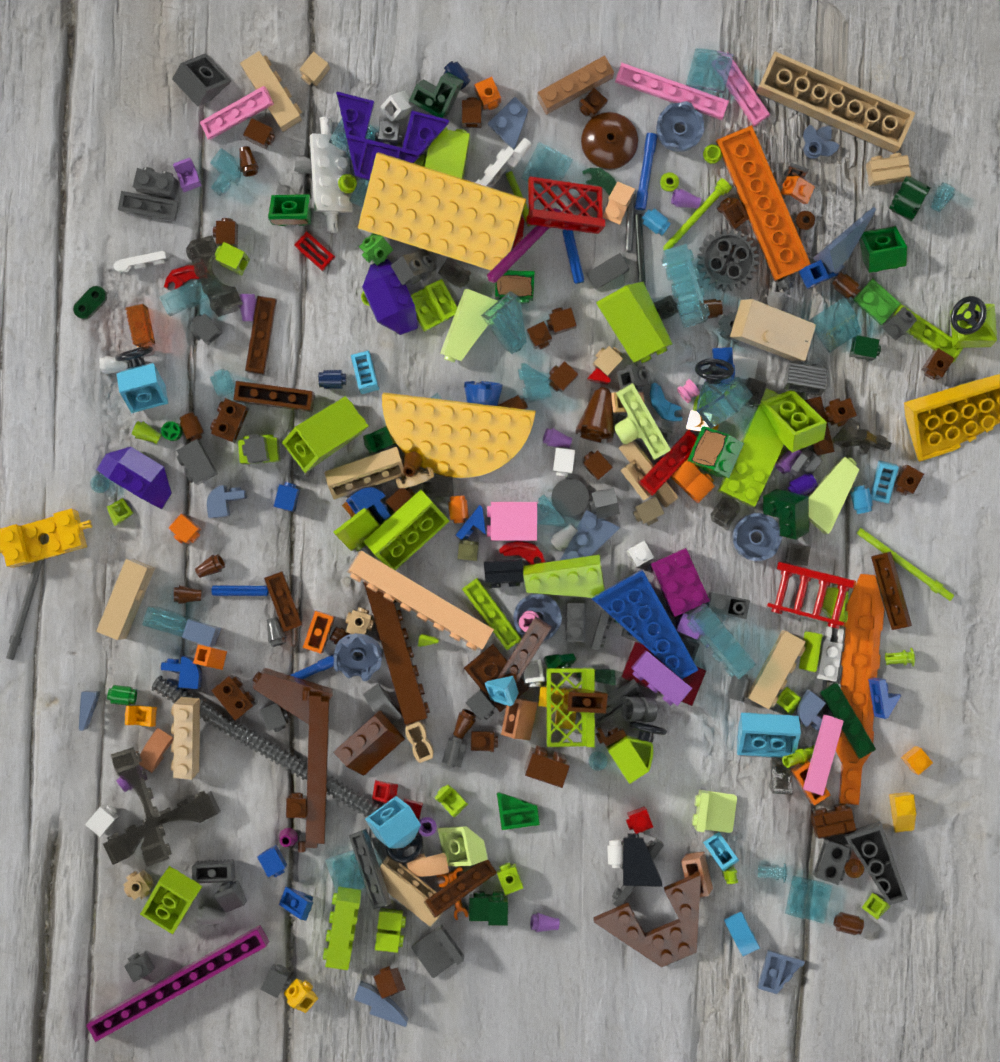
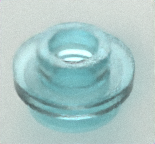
[90,474,110,493]
[588,751,608,771]

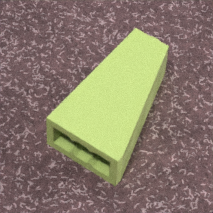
[440,289,503,363]
[808,457,860,535]

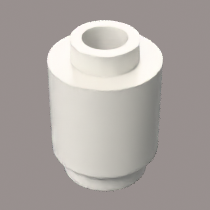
[607,839,623,868]

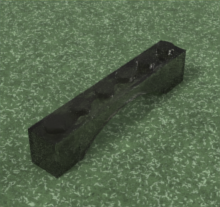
[110,747,172,868]
[103,790,221,865]

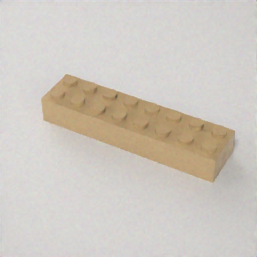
[756,51,915,153]

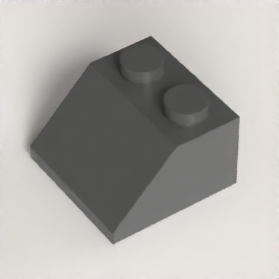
[172,53,231,107]

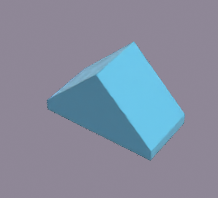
[485,676,519,706]
[703,832,739,871]

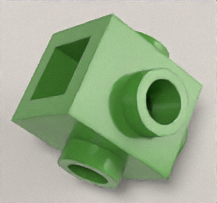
[359,233,394,266]

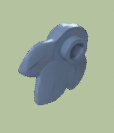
[803,125,840,159]

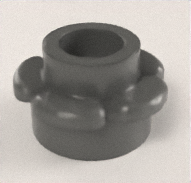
[776,275,795,291]

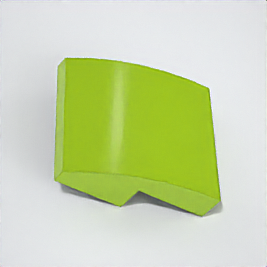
[411,279,457,332]

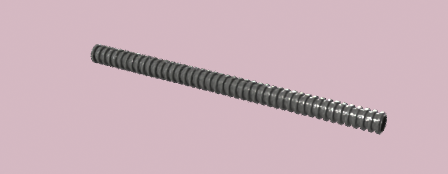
[151,675,380,817]

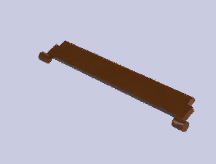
[298,690,329,852]

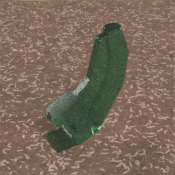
[582,168,617,196]

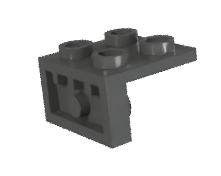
[411,924,464,978]

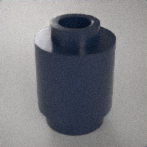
[443,61,471,91]
[318,370,347,389]

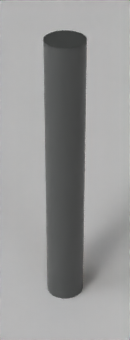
[625,194,635,252]

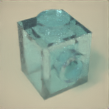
[210,369,236,397]

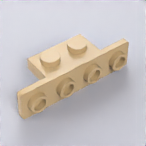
[619,441,678,508]

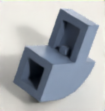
[207,485,247,519]
[796,690,826,732]

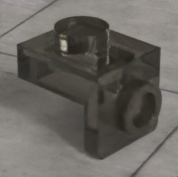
[438,258,471,288]
[654,295,678,321]
[859,435,892,455]

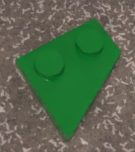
[497,792,540,830]

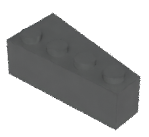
[844,821,908,905]

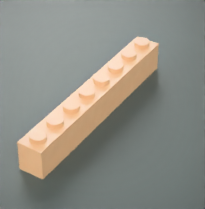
[347,551,494,651]

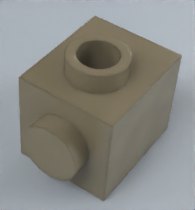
[633,497,665,526]

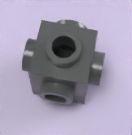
[375,121,403,147]
[717,312,739,343]
[617,364,649,392]

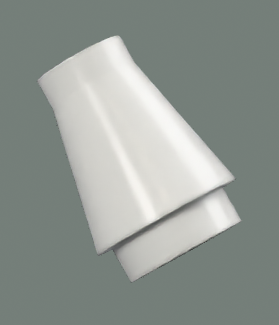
[100,356,128,375]

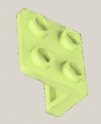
[692,790,737,833]

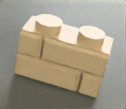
[866,153,911,187]

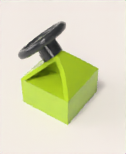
[950,296,997,348]
[606,722,667,784]

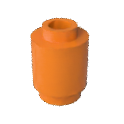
[448,496,469,524]

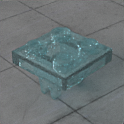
[325,849,366,893]

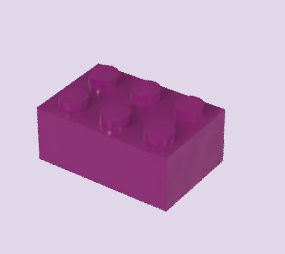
[649,548,710,617]

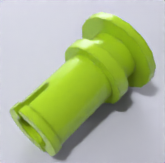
[885,648,915,667]

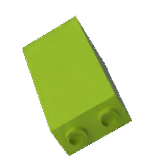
[425,127,470,179]
[596,282,672,364]
[282,396,369,473]

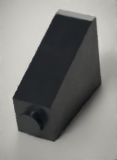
[623,833,663,887]

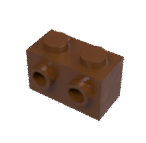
[210,398,249,443]
[211,675,256,721]

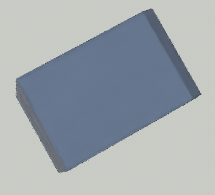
[182,619,221,647]

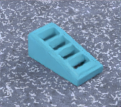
[351,350,379,394]
[871,460,899,504]

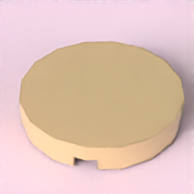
[396,467,434,488]

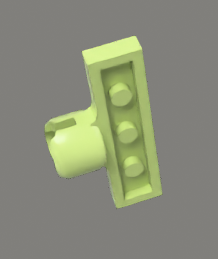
[614,383,671,460]

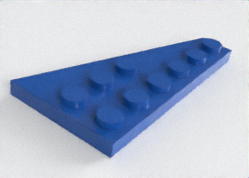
[592,569,698,679]

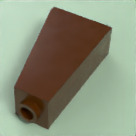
[252,668,333,725]

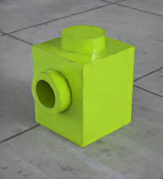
[497,862,523,895]

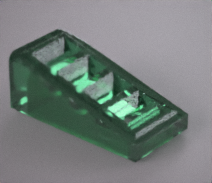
[576,669,616,685]

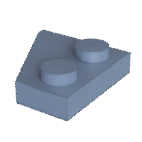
[488,97,528,150]
[757,950,805,994]

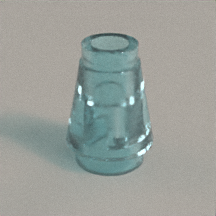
[930,182,956,213]

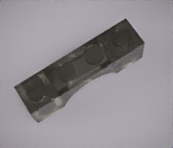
[186,235,243,317]

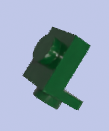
[363,426,396,454]
[543,653,577,674]

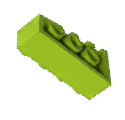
[523,555,605,598]
[322,887,361,970]

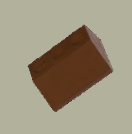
[333,710,405,776]

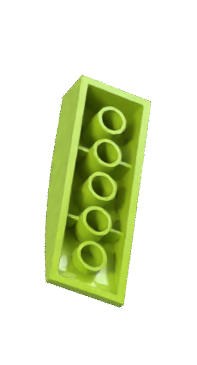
[717,388,784,508]

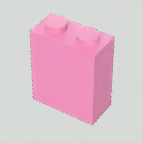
[487,502,537,541]

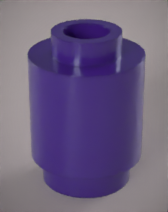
[788,473,818,496]

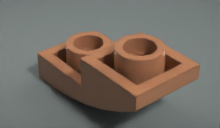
[136,728,174,773]

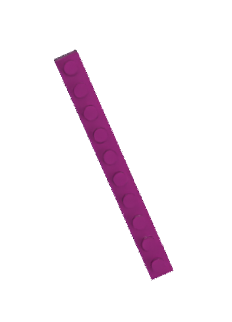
[86,925,270,1042]

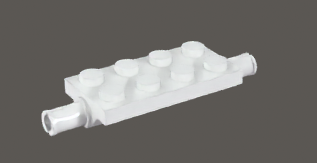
[310,117,353,233]
[475,138,532,188]

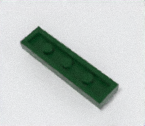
[819,682,876,759]

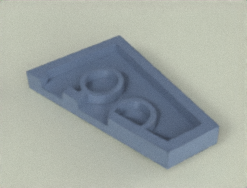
[560,510,620,560]

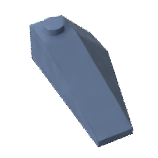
[813,207,876,275]

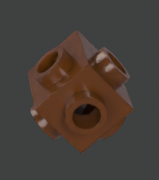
[824,398,857,427]

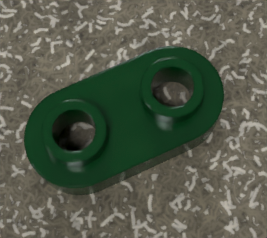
[73,286,107,320]

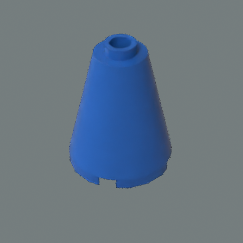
[464,381,503,406]

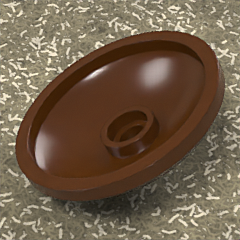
[581,112,638,170]

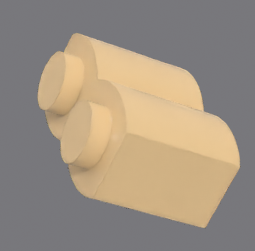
[405,720,434,763]

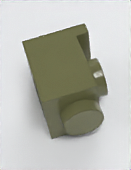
[458,540,479,561]

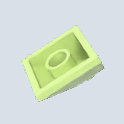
[438,826,488,866]

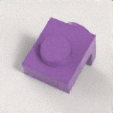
[173,158,202,192]

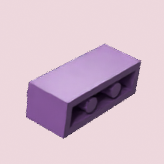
[631,650,692,706]

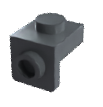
[882,307,917,341]

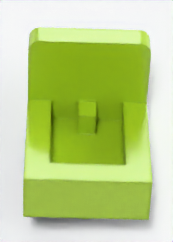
[434,785,468,818]

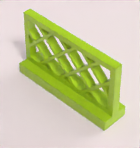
[546,667,595,747]

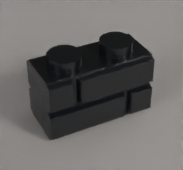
[484,559,524,588]

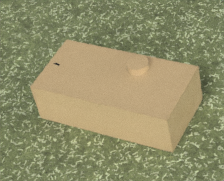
[730,299,816,361]
[96,559,155,640]

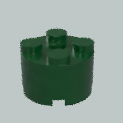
[889,176,931,222]

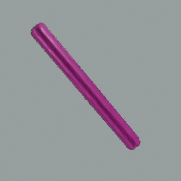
[487,207,561,283]

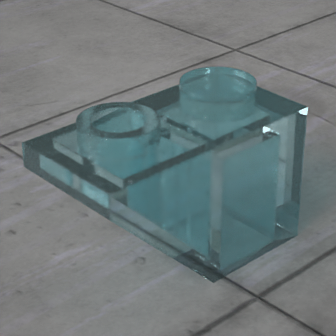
[518,363,551,403]

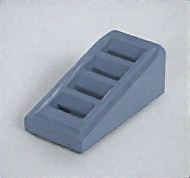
[79,690,100,731]

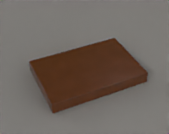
[464,644,529,712]

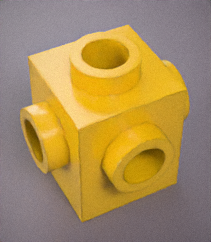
[284,978,319,1013]

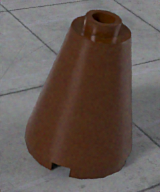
[575,387,614,443]

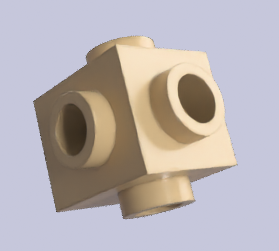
[345,607,375,635]
[123,869,155,900]

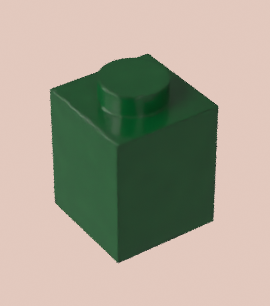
[850,335,881,361]

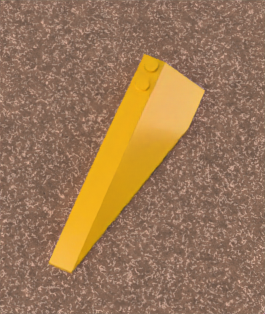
[904,374,1000,462]

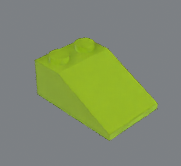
[761,390,827,453]
[333,508,381,552]

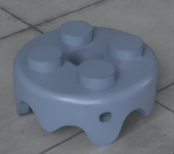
[656,101,705,152]
[732,513,782,561]
[514,594,562,641]
[334,633,382,681]

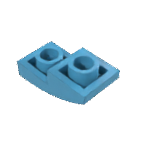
[724,912,760,957]

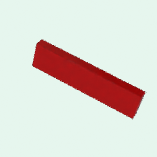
[638,430,697,496]

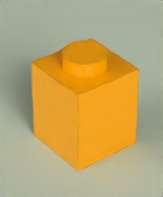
[901,746,933,775]

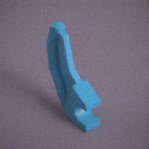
[649,383,682,422]

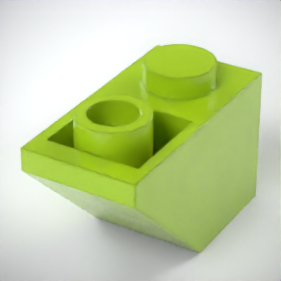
[822,587,849,622]

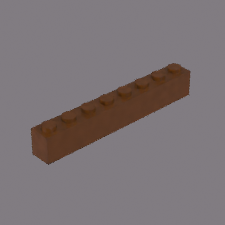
[364,582,430,725]

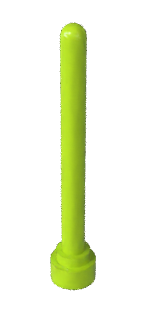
[663,178,732,252]

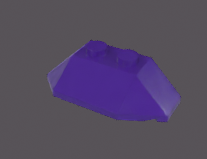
[362,259,418,335]
[96,447,172,509]

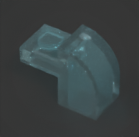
[210,148,241,196]

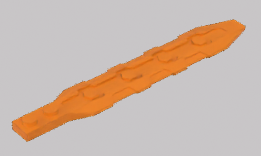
[836,574,884,805]

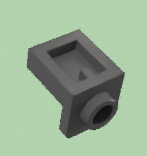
[791,448,822,474]

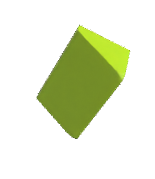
[799,631,823,672]

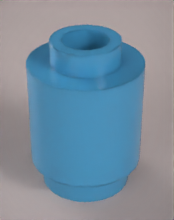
[642,208,671,236]
[850,485,873,514]

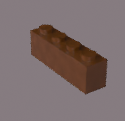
[233,381,315,412]

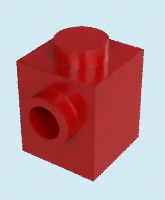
[626,806,653,833]

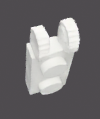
[114,251,170,273]
[817,626,844,682]

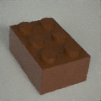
[524,745,570,788]

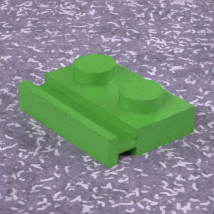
[853,278,901,325]

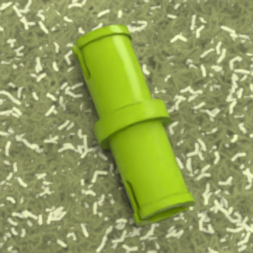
[782,745,815,768]

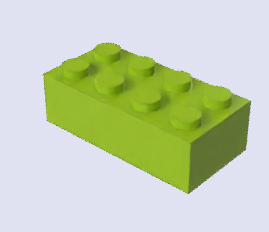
[363,490,450,571]

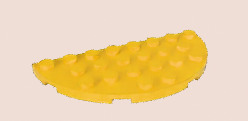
[382,392,536,478]

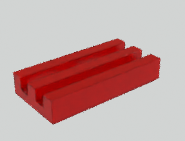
[294,231,335,272]

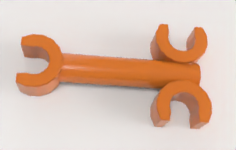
[436,866,468,920]

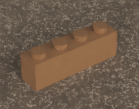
[537,55,614,115]

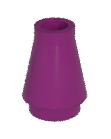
[279,828,298,847]

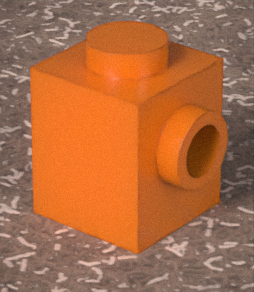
[474,77,501,110]
[169,514,202,544]
[193,644,227,670]

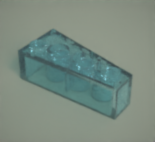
[661,244,710,328]
[686,603,756,679]

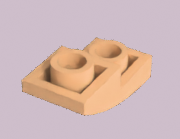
[407,853,449,877]

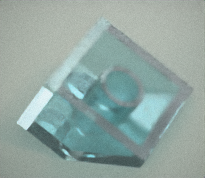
[809,297,861,353]

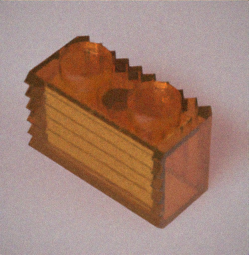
[125,304,156,348]

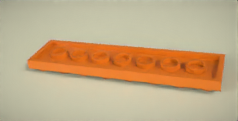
[716,125,811,281]

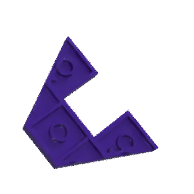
[336,92,449,181]

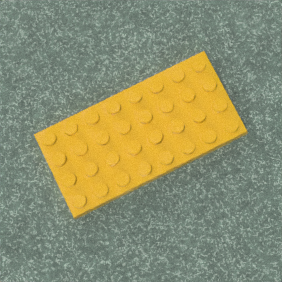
[358,152,526,270]

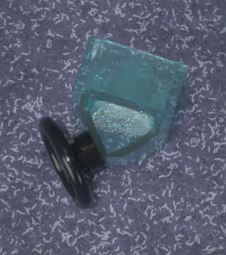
[695,359,753,429]

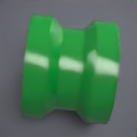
[161,421,183,441]

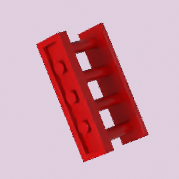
[767,562,856,629]

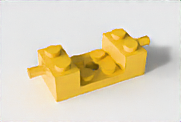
[0,508,92,568]

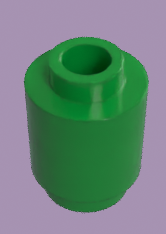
[107,685,137,706]

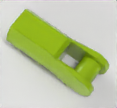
[722,866,738,884]

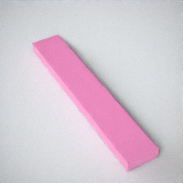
[615,63,729,120]

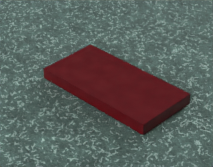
[621,642,706,706]

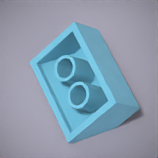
[737,713,801,758]

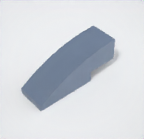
[354,981,408,1027]

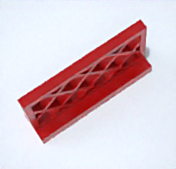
[526,176,605,234]

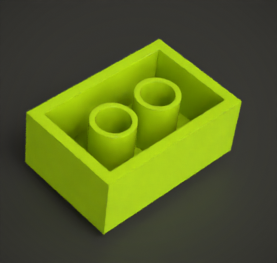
[140,866,202,934]

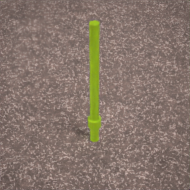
[856,527,954,601]

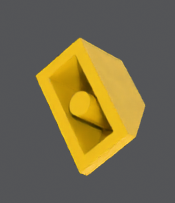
[889,792,916,833]

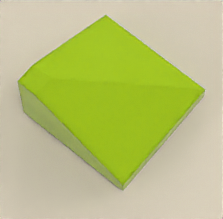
[106,498,134,526]
[417,634,439,647]
[776,687,801,715]
[862,893,891,920]

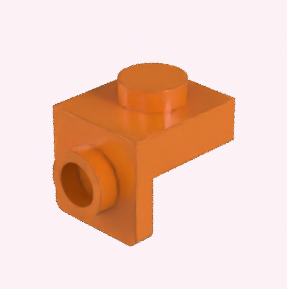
[781,176,815,204]

